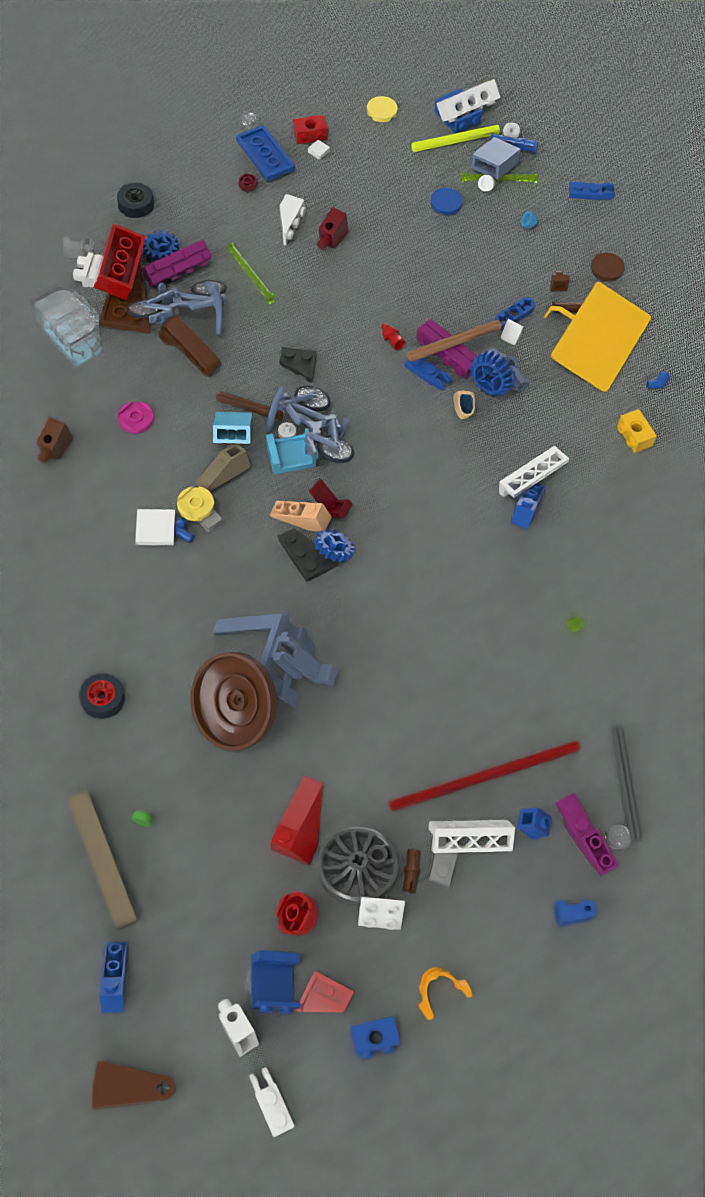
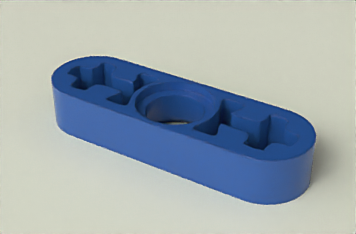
[494,297,535,331]

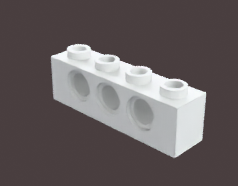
[436,79,500,123]

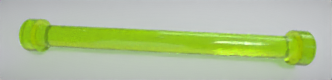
[461,172,538,183]
[226,242,276,304]

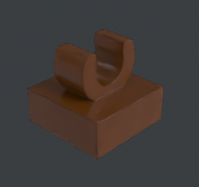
[550,271,570,292]

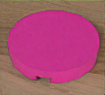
[118,401,154,434]

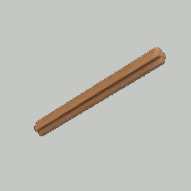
[407,320,501,362]

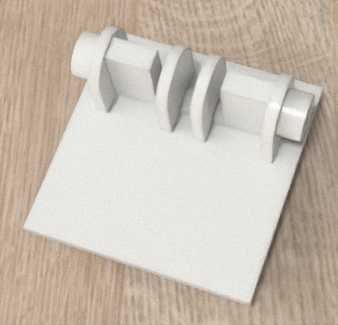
[358,897,405,930]

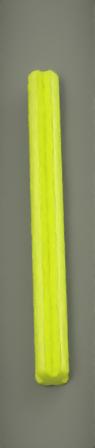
[411,125,500,152]

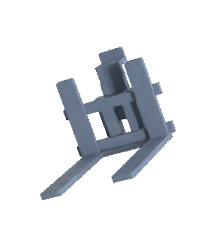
[213,612,338,707]

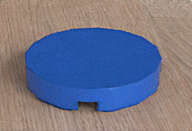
[430,187,463,216]

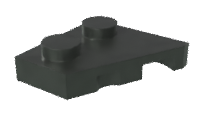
[279,347,316,382]

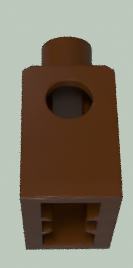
[37,416,73,464]

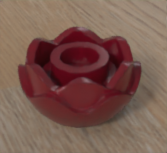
[238,173,258,192]

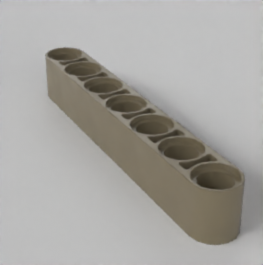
[67,790,137,930]

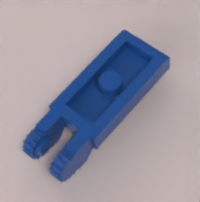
[569,181,615,200]
[404,357,452,390]

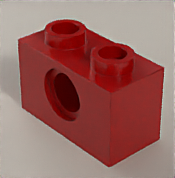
[293,114,328,144]

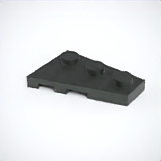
[278,528,339,582]

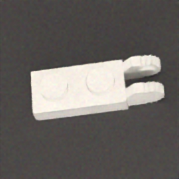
[249,1067,295,1138]

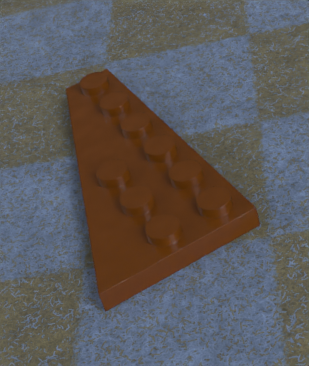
[99,260,151,333]

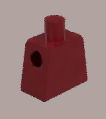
[317,207,348,250]

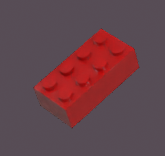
[93,223,146,300]

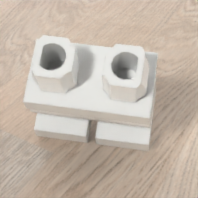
[73,252,102,288]

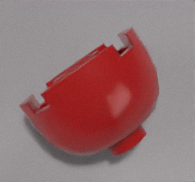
[276,891,319,936]

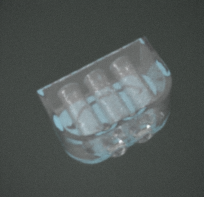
[31,286,104,367]

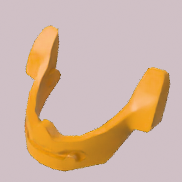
[418,967,473,1020]

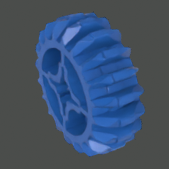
[470,351,516,397]

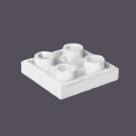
[135,509,175,545]

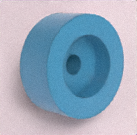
[521,211,538,229]

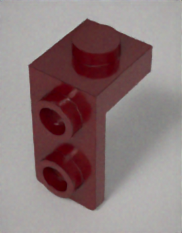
[309,479,353,518]

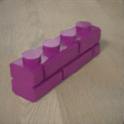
[141,239,212,288]
[416,318,477,379]

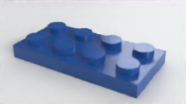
[236,125,295,182]

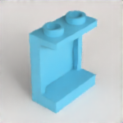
[266,428,319,475]

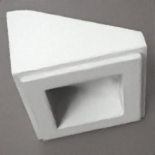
[501,319,523,345]

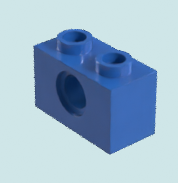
[350,1016,400,1059]

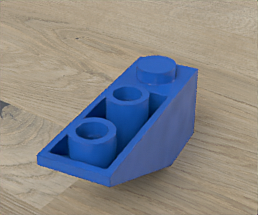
[510,482,546,529]
[99,942,128,1013]

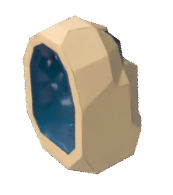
[453,390,475,420]

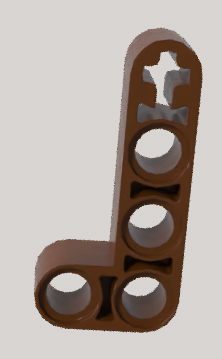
[159,315,221,376]

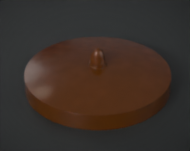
[190,652,277,751]

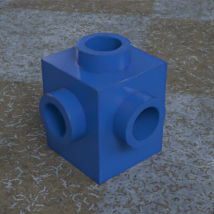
[517,808,552,840]

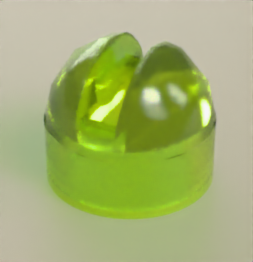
[567,615,584,632]

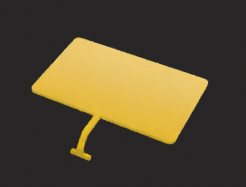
[544,282,651,392]

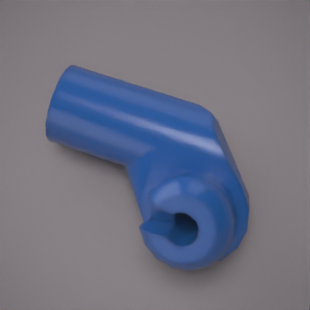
[646,371,670,389]
[175,517,195,543]

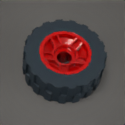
[79,673,125,719]

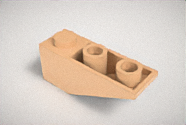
[270,501,332,532]

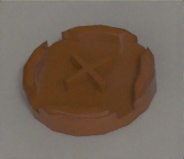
[591,252,624,281]

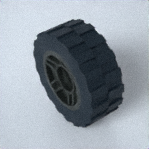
[117,182,154,218]

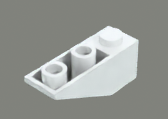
[280,194,306,246]

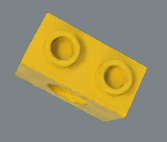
[617,409,657,453]

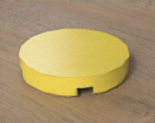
[367,96,398,123]
[177,486,214,521]

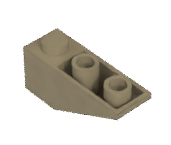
[195,443,251,491]

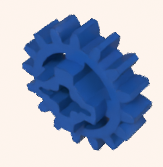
[143,230,179,262]
[314,529,355,563]

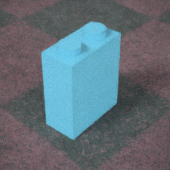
[213,412,252,444]

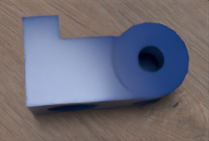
[553,899,597,927]

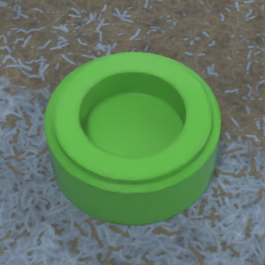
[131,811,154,827]

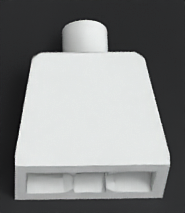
[218,999,259,1057]

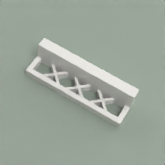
[499,446,569,498]
[429,820,515,853]

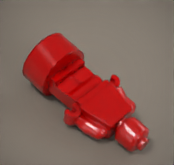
[381,323,405,350]

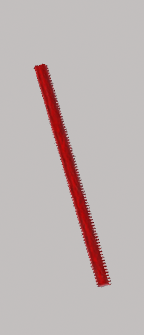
[388,741,581,812]

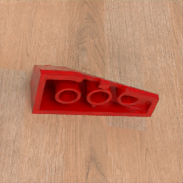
[270,776,323,866]

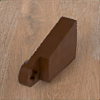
[92,1060,176,1110]

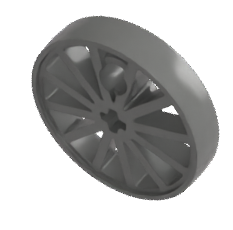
[318,826,398,907]

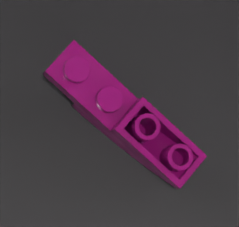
[555,793,619,876]

